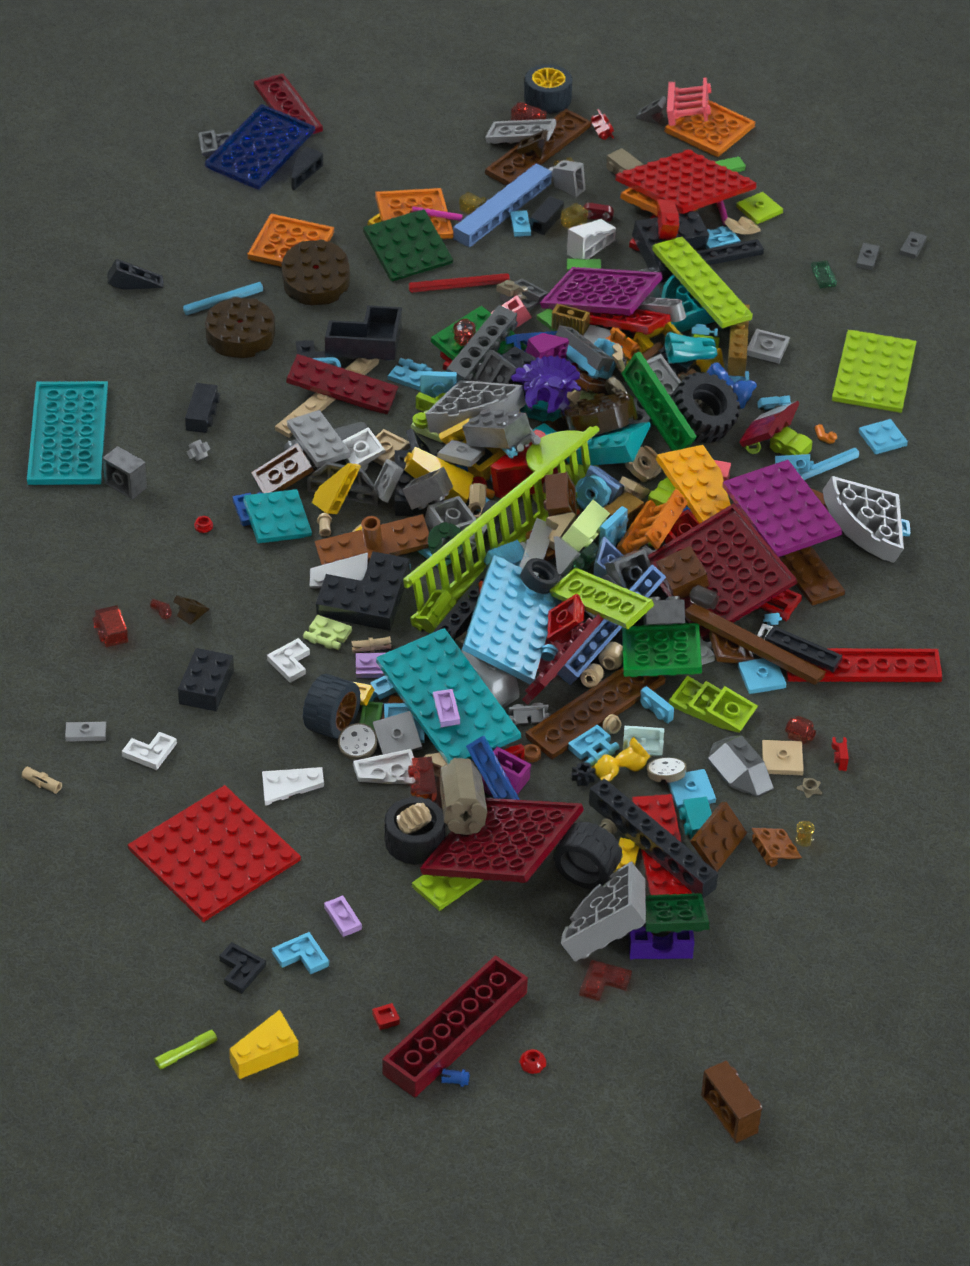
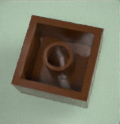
[543,472,577,521]
[656,546,709,599]

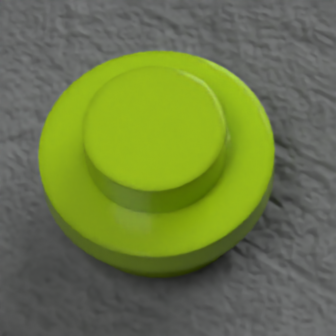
[413,412,428,429]

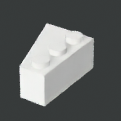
[567,219,616,259]

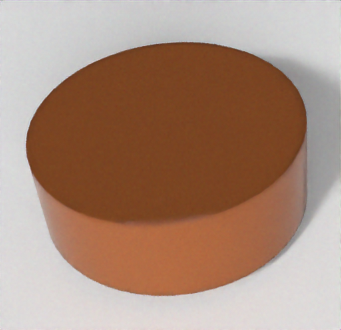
[524,744,541,762]

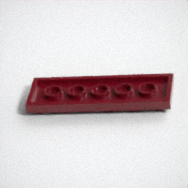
[254,73,323,140]
[286,354,398,415]
[522,614,604,705]

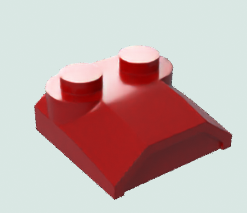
[547,594,584,644]

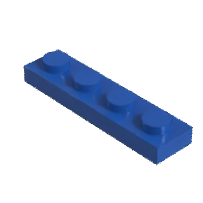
[466,736,520,800]

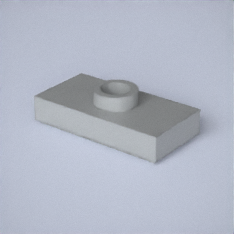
[65,722,106,741]

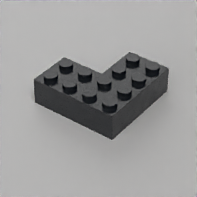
[632,210,709,284]
[325,305,402,361]
[316,551,410,631]

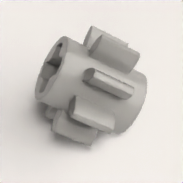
[186,439,210,462]

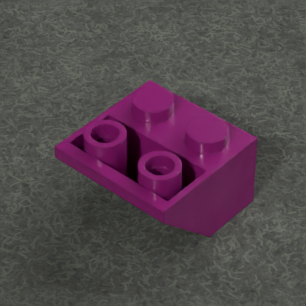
[526,333,569,359]
[481,747,531,797]

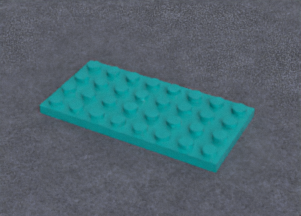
[27,381,108,485]
[376,628,521,764]

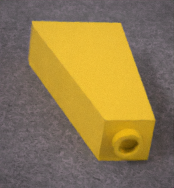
[404,447,474,503]

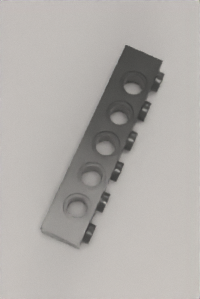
[446,305,518,383]

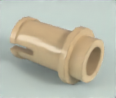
[317,513,332,536]

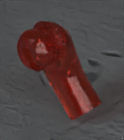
[150,599,172,619]

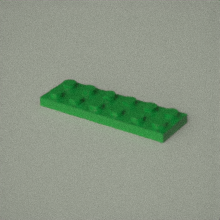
[621,352,697,451]

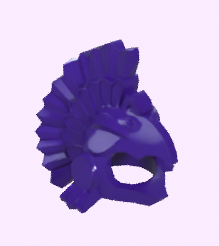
[511,356,581,413]

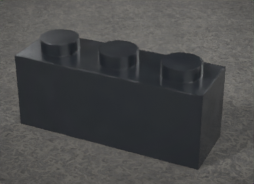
[185,383,221,433]

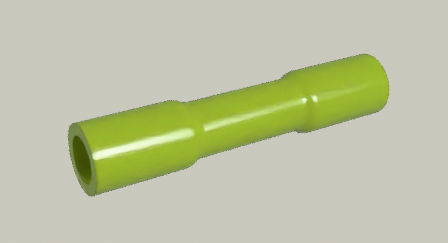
[154,1029,217,1070]

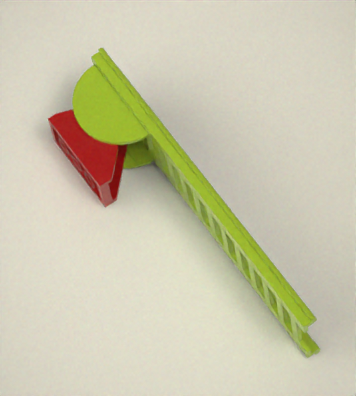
[403,426,599,631]

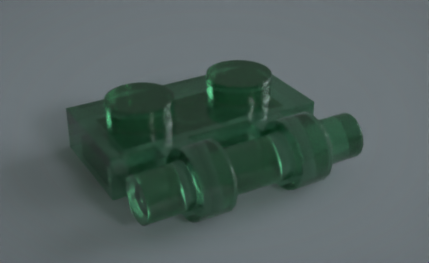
[568,542,599,573]

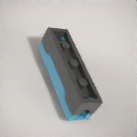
[555,325,614,379]

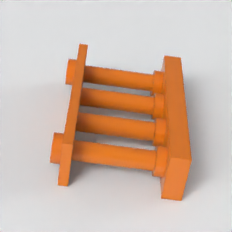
[616,489,688,555]

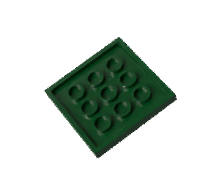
[363,209,453,282]

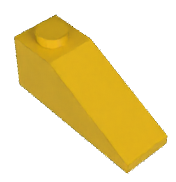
[311,463,361,514]

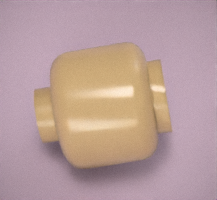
[598,642,623,670]

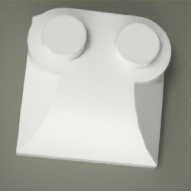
[343,427,385,471]

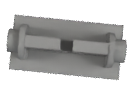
[508,703,549,725]

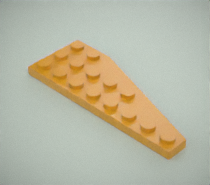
[655,445,731,524]

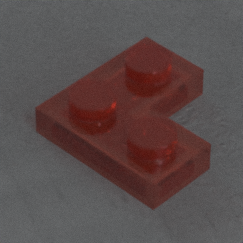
[579,960,632,1001]

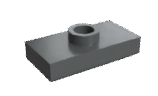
[899,231,927,259]
[856,243,880,271]

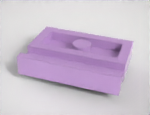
[356,653,385,678]

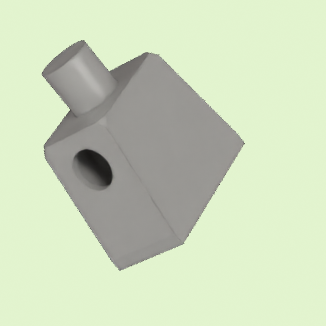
[549,160,586,197]

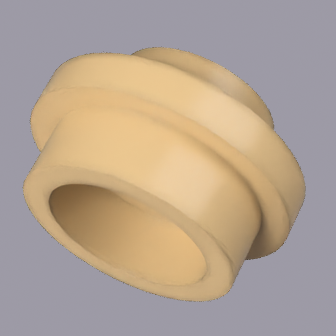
[603,714,621,734]

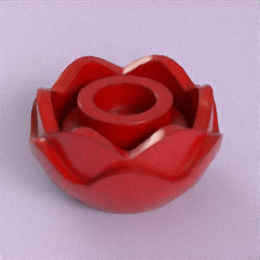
[519,1049,546,1074]

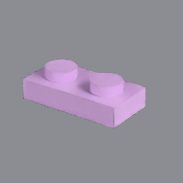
[433,689,460,727]
[324,896,362,937]

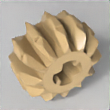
[396,803,432,834]

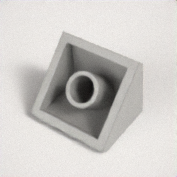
[554,536,584,576]

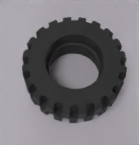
[670,372,740,443]

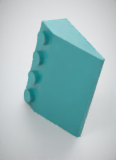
[566,422,651,465]

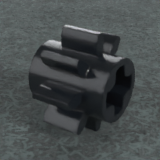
[571,762,596,787]

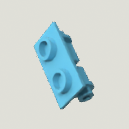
[775,454,814,473]

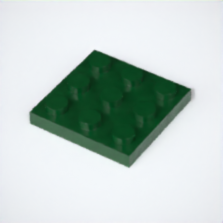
[644,893,709,933]

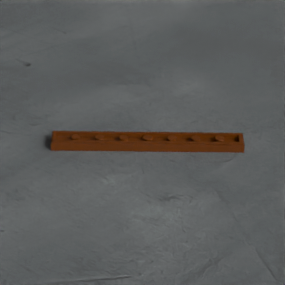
[685,603,826,685]

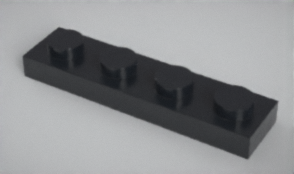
[696,239,764,265]
[765,626,843,672]

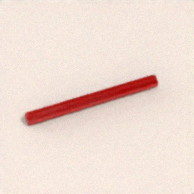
[409,273,510,293]

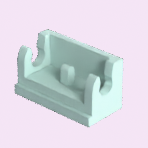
[623,726,664,756]

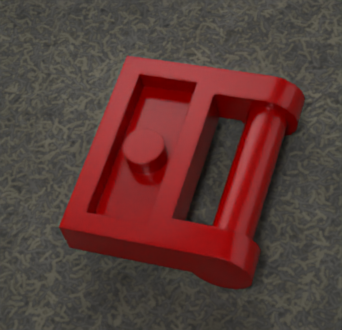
[757,589,802,622]

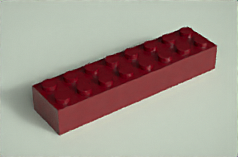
[382,955,528,1098]

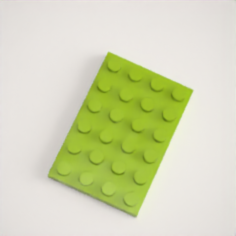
[832,330,917,413]

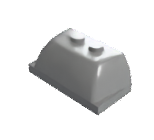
[461,649,520,708]

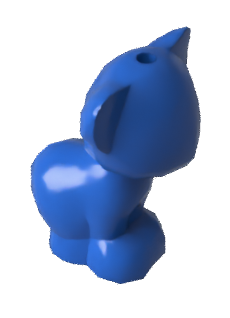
[707,362,757,409]

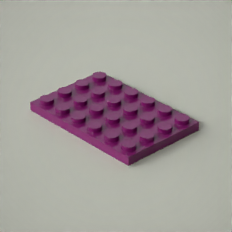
[540,267,663,316]
[722,460,842,557]

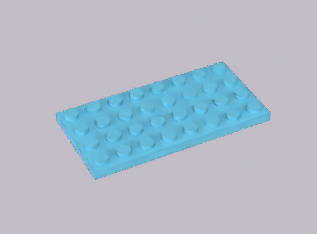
[462,555,558,684]

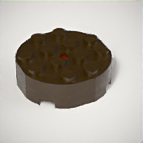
[282,239,350,306]
[205,297,275,358]
[562,391,638,435]

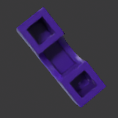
[628,927,694,959]

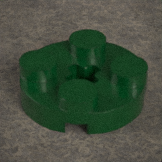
[427,522,463,561]

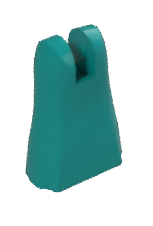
[665,332,718,364]

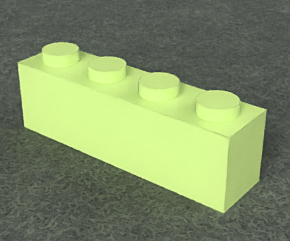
[562,500,610,552]

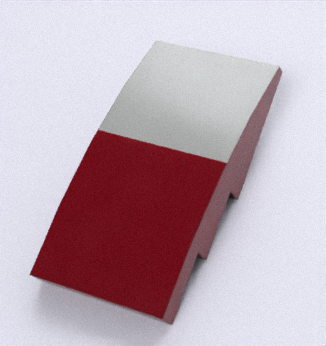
[739,401,800,447]

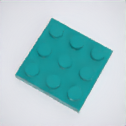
[243,489,312,543]

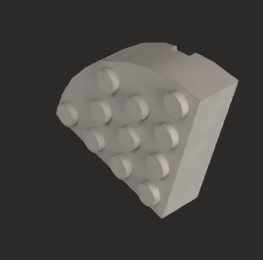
[426,380,526,434]
[823,476,904,563]
[561,861,646,961]

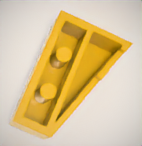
[230,1010,299,1079]

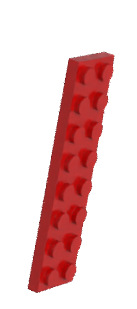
[786,648,942,682]
[632,794,692,895]

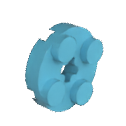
[575,474,611,510]

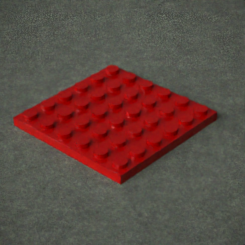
[616,150,756,214]
[128,785,301,922]

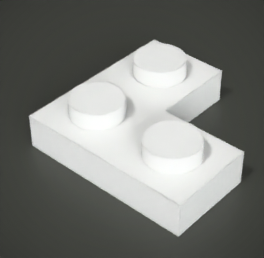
[267,638,310,683]
[122,732,177,770]

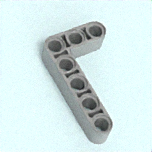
[637,285,686,322]

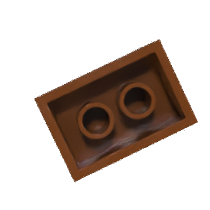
[701,1060,762,1143]

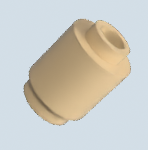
[581,663,604,688]

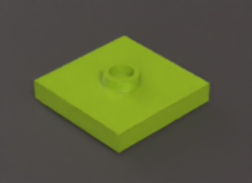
[736,192,783,224]

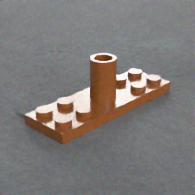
[315,514,429,565]

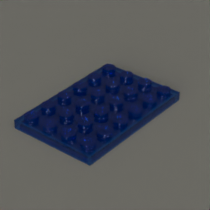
[205,104,315,190]

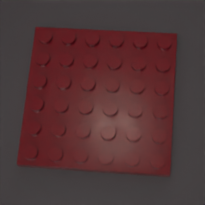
[648,503,797,641]
[420,798,584,883]

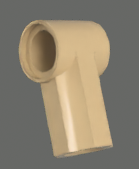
[468,483,486,519]

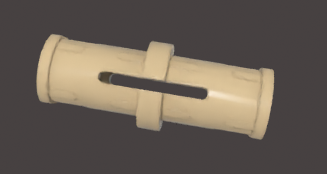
[351,636,391,653]
[22,766,62,794]

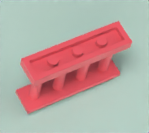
[667,78,711,126]

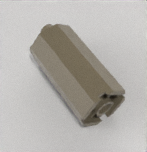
[439,758,487,835]

